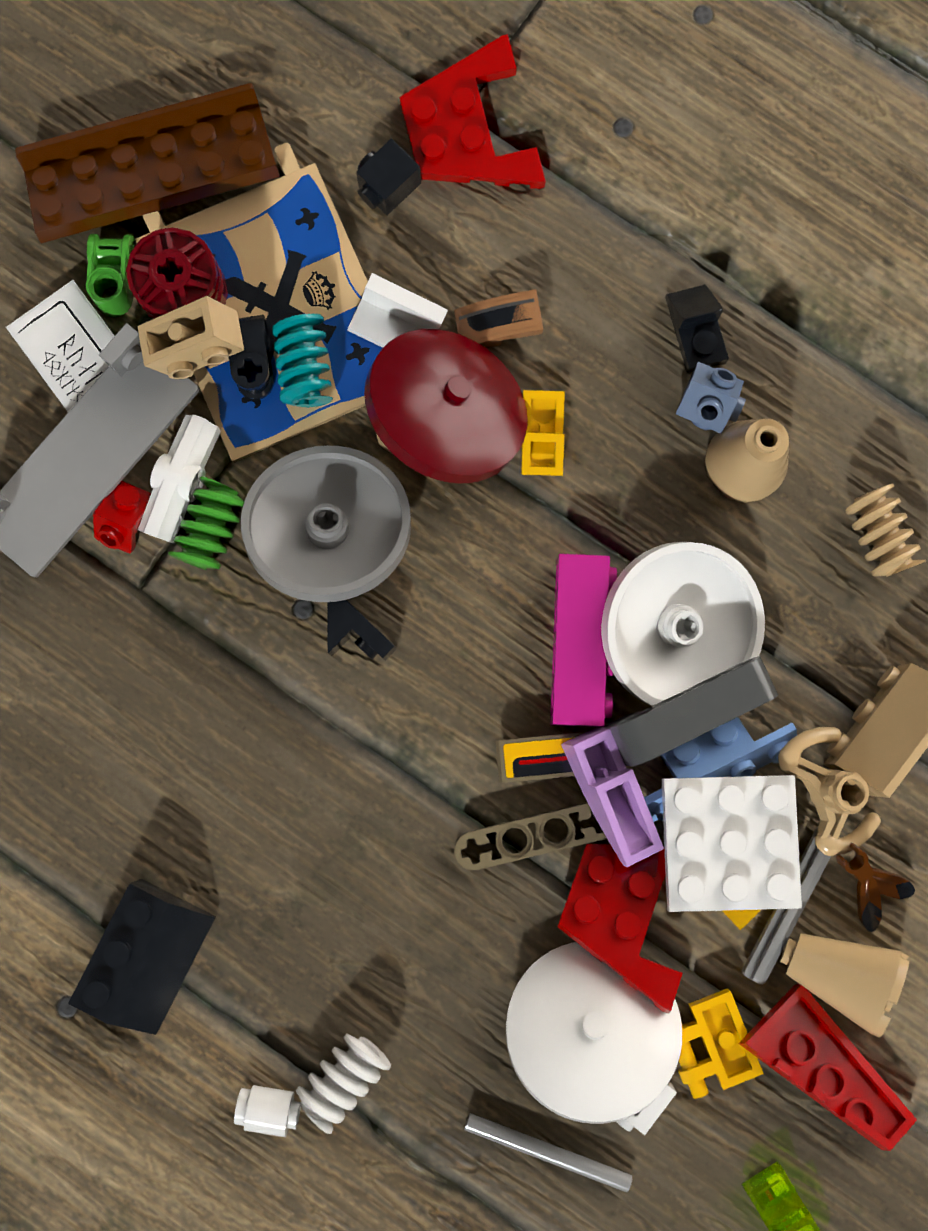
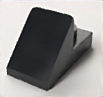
[665,284,729,373]
[327,600,396,661]

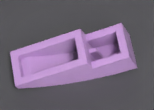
[561,727,664,867]

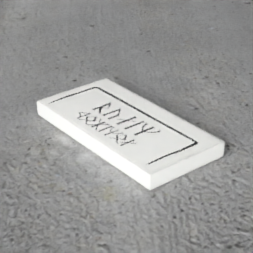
[6,280,115,412]

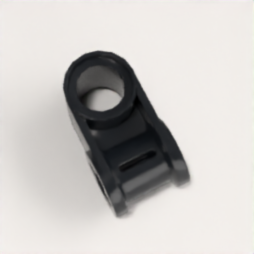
[229,314,274,400]

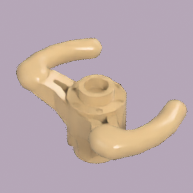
[778,727,881,856]

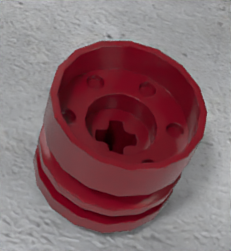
[126,227,228,320]

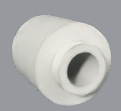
[234,1085,301,1137]

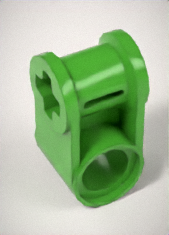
[86,234,136,317]

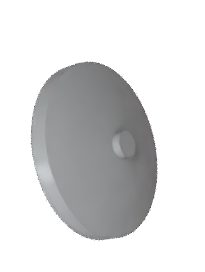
[241,445,411,602]

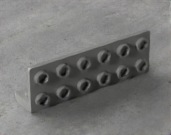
[0,323,199,577]

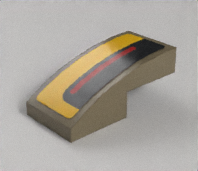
[495,732,585,783]

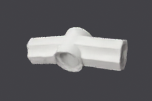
[138,414,221,543]

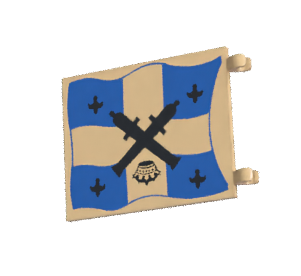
[135,143,383,463]

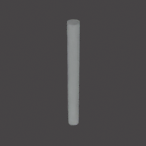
[464,1113,632,1192]

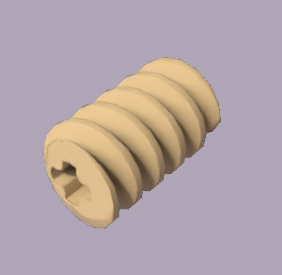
[845,484,926,577]

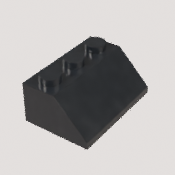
[68,879,216,1035]

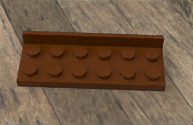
[15,83,280,243]

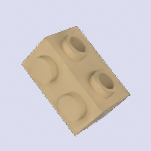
[137,296,244,379]

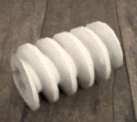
[296,1033,391,1134]

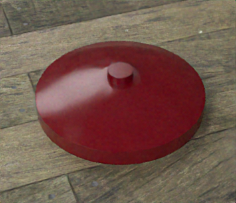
[364,329,528,483]

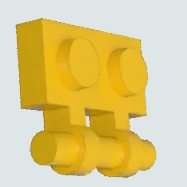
[678,988,764,1099]

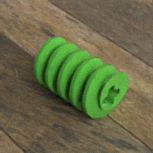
[168,476,244,570]

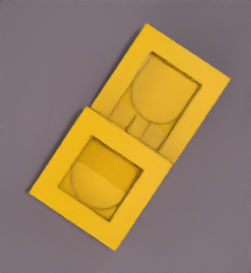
[521,390,565,476]

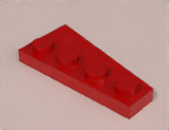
[738,984,917,1151]

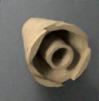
[705,419,789,503]
[780,933,909,1038]

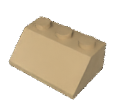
[824,663,928,798]

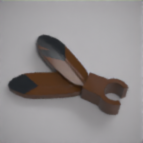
[836,843,915,932]

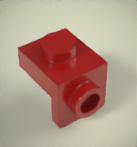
[93,481,151,554]

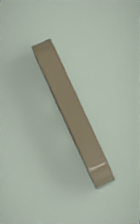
[454,802,606,870]

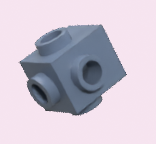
[676,362,746,434]

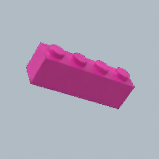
[550,554,617,727]

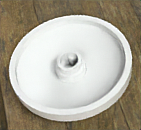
[601,542,765,706]
[506,942,682,1124]

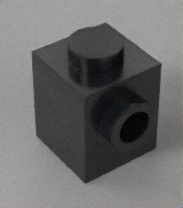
[356,138,421,216]

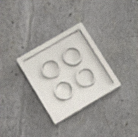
[662,775,802,912]

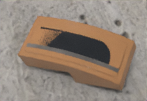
[454,289,543,348]

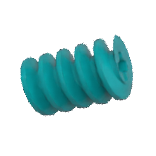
[272,314,333,407]

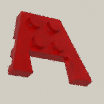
[399,34,546,189]
[557,844,683,1014]

